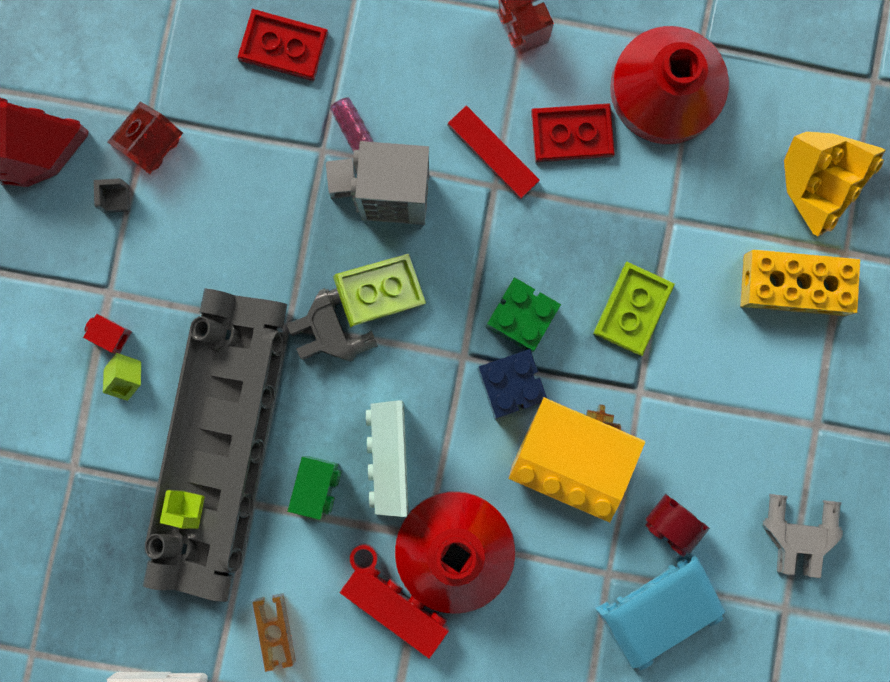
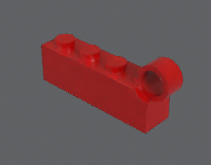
[339,544,449,659]

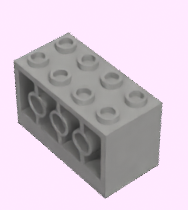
[351,141,429,225]

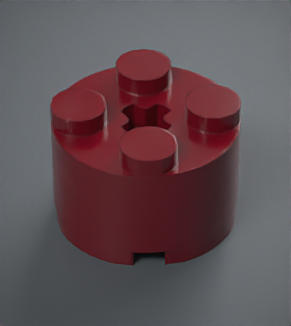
[645,493,710,557]

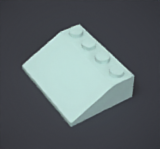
[366,401,408,517]

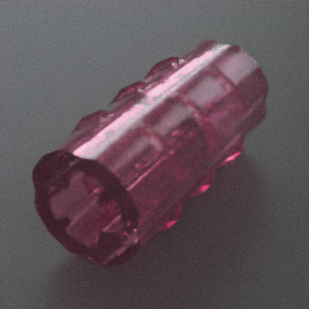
[330,97,374,152]

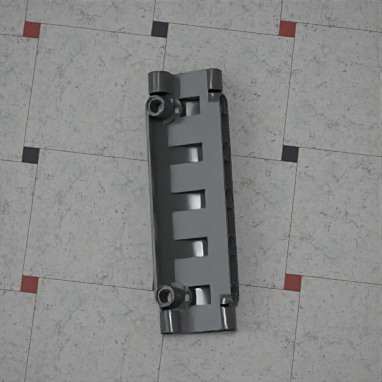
[143,288,288,602]

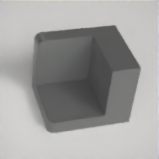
[93,178,130,213]

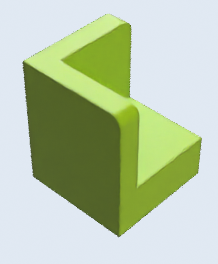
[103,353,141,401]
[160,490,205,529]

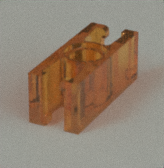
[252,593,296,672]

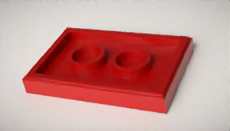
[237,9,328,81]
[531,103,615,162]

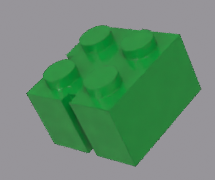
[486,277,561,353]
[287,456,342,520]

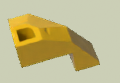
[784,131,885,236]

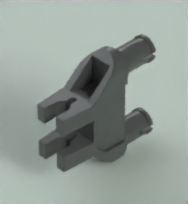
[287,288,378,362]

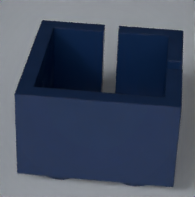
[477,349,547,419]

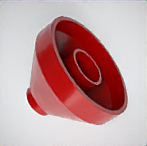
[610,26,729,144]
[395,491,515,614]

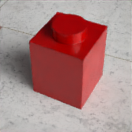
[83,314,132,354]

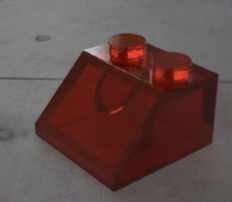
[107,101,183,174]

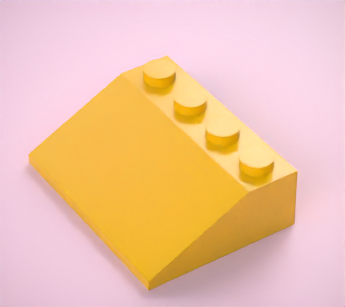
[508,397,645,523]

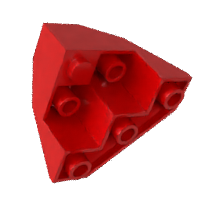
[0,98,89,187]

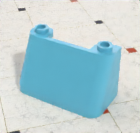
[595,553,725,670]

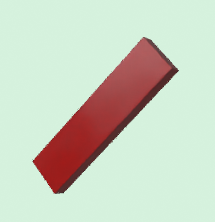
[447,105,540,200]

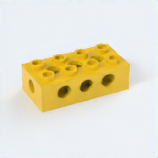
[740,250,860,316]

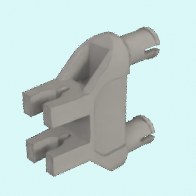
[763,494,843,578]

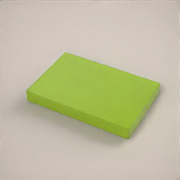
[333,253,426,327]
[593,261,675,356]

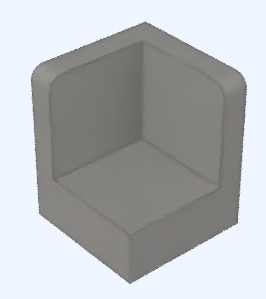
[326,159,355,199]

